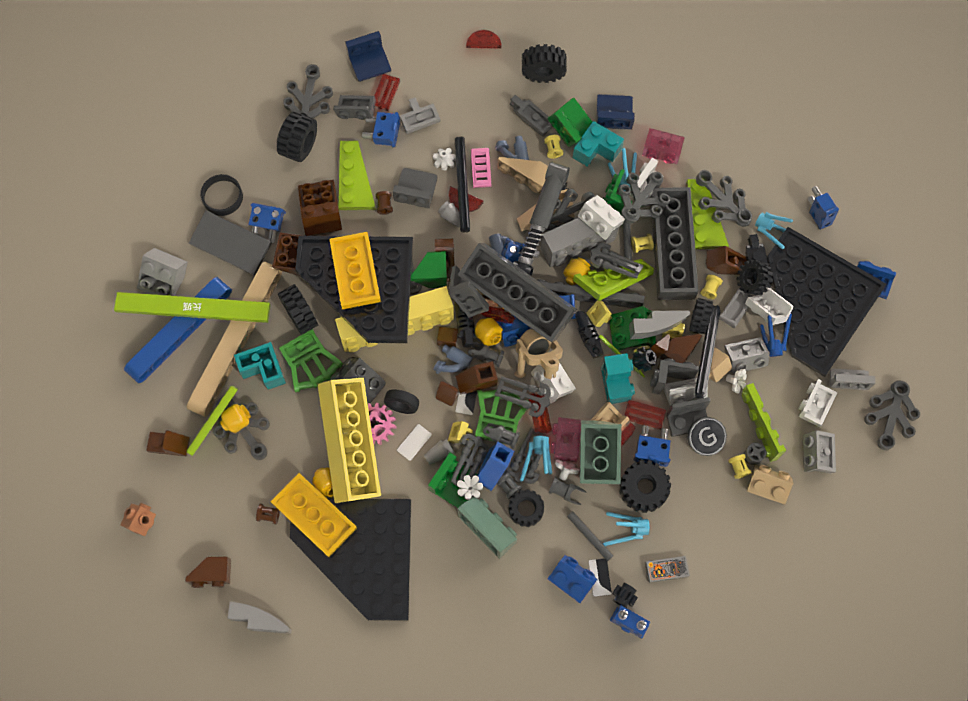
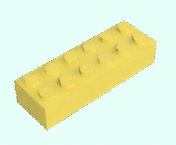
[335,286,454,352]
[318,378,381,503]

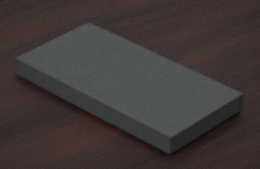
[189,211,272,275]

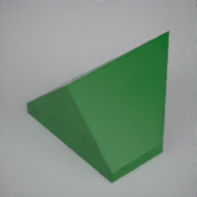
[411,251,447,288]

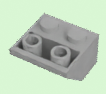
[137,248,188,296]

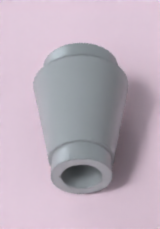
[438,201,460,228]
[424,439,454,465]

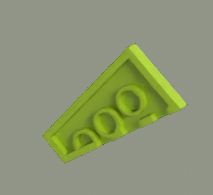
[339,141,376,210]
[686,179,729,249]
[573,259,654,301]
[742,383,786,462]

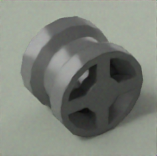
[744,442,766,465]

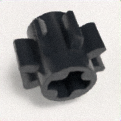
[632,347,656,372]
[612,583,638,608]

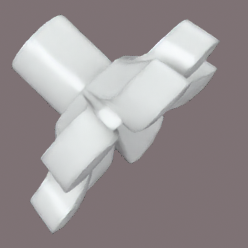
[433,148,456,170]
[726,369,747,394]
[555,459,580,481]
[457,475,483,500]

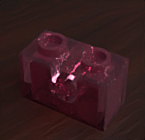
[642,128,685,164]
[550,417,581,462]

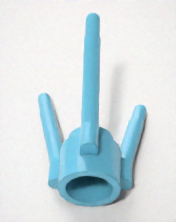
[608,148,637,191]
[755,212,793,249]
[520,436,552,482]
[603,512,650,546]

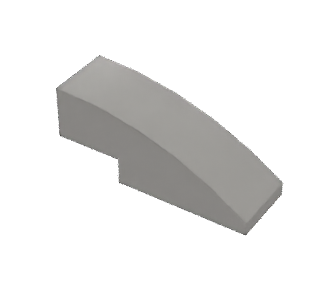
[629,311,690,340]
[228,602,291,634]

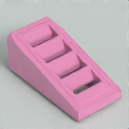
[471,148,491,188]

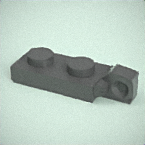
[510,95,553,137]

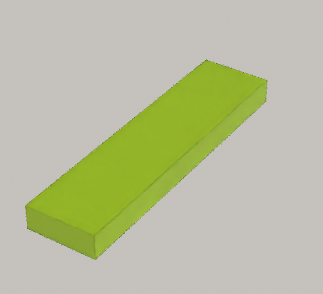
[187,385,238,456]

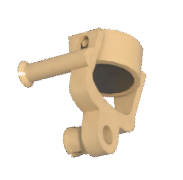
[514,329,563,379]

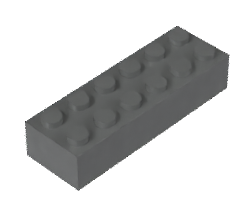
[650,187,699,300]
[458,243,578,342]

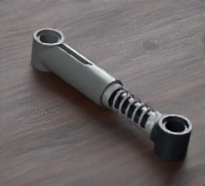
[513,162,570,276]

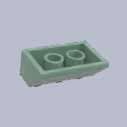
[580,420,622,484]
[458,497,517,559]

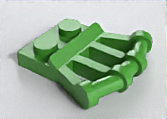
[279,329,343,393]
[475,390,532,445]

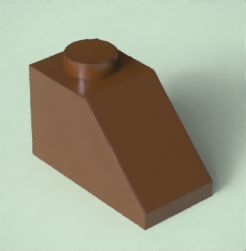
[435,238,455,282]
[706,246,747,275]
[660,334,702,363]

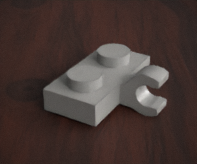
[400,98,440,134]

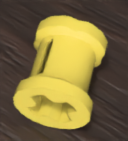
[544,135,563,159]
[631,234,654,253]
[700,275,723,299]
[728,454,752,479]

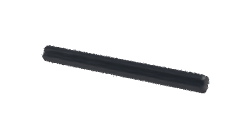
[455,137,470,233]
[695,305,721,398]

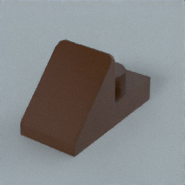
[146,430,190,457]

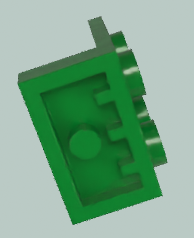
[547,98,592,147]
[602,169,633,216]
[610,306,657,351]
[428,453,477,508]

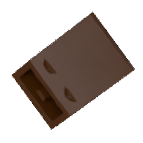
[298,179,342,236]
[272,233,302,277]

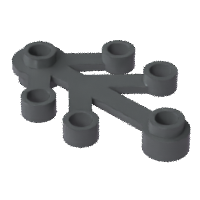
[283,64,333,118]
[696,170,752,227]
[618,172,670,224]
[544,189,595,231]
[864,380,920,450]
[213,397,270,460]

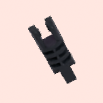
[454,301,475,348]
[575,310,604,359]

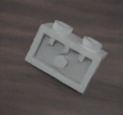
[724,337,769,374]
[830,369,875,390]
[803,430,836,474]

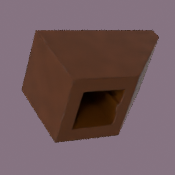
[455,361,498,395]
[185,556,231,588]

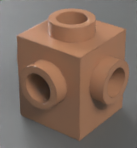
[120,503,156,536]

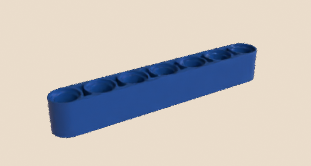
[124,277,232,383]

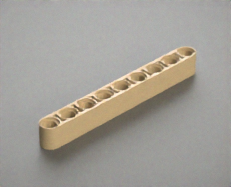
[187,261,282,417]

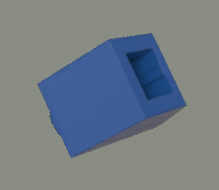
[477,442,515,491]

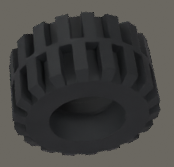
[277,111,317,163]

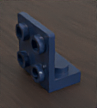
[345,31,392,82]
[596,94,635,130]

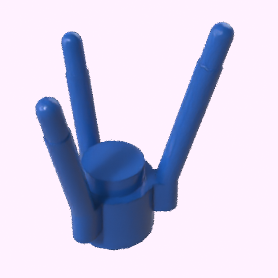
[760,313,792,357]

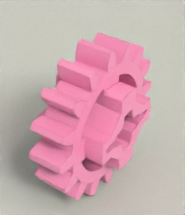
[368,403,397,445]

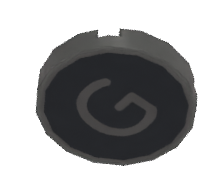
[687,417,727,456]

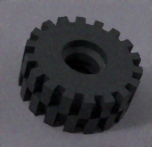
[522,44,567,83]
[278,284,318,335]
[619,460,671,513]

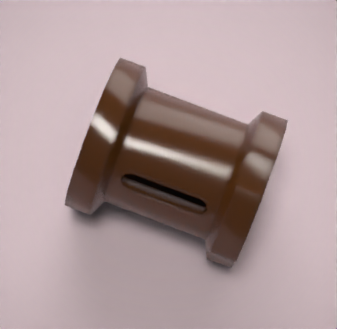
[375,191,393,215]
[256,503,280,525]

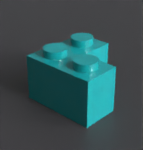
[573,121,624,167]
[234,342,286,390]
[601,353,635,404]

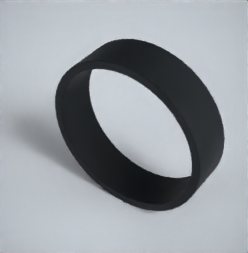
[200,174,243,216]

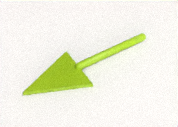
[599,335,645,378]

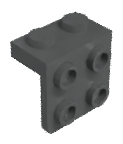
[393,168,438,209]
[330,357,386,404]
[650,359,699,394]

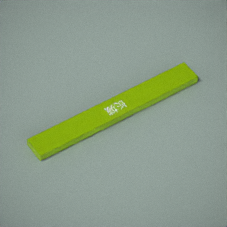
[114,292,271,323]

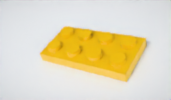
[330,232,381,309]
[271,473,357,557]

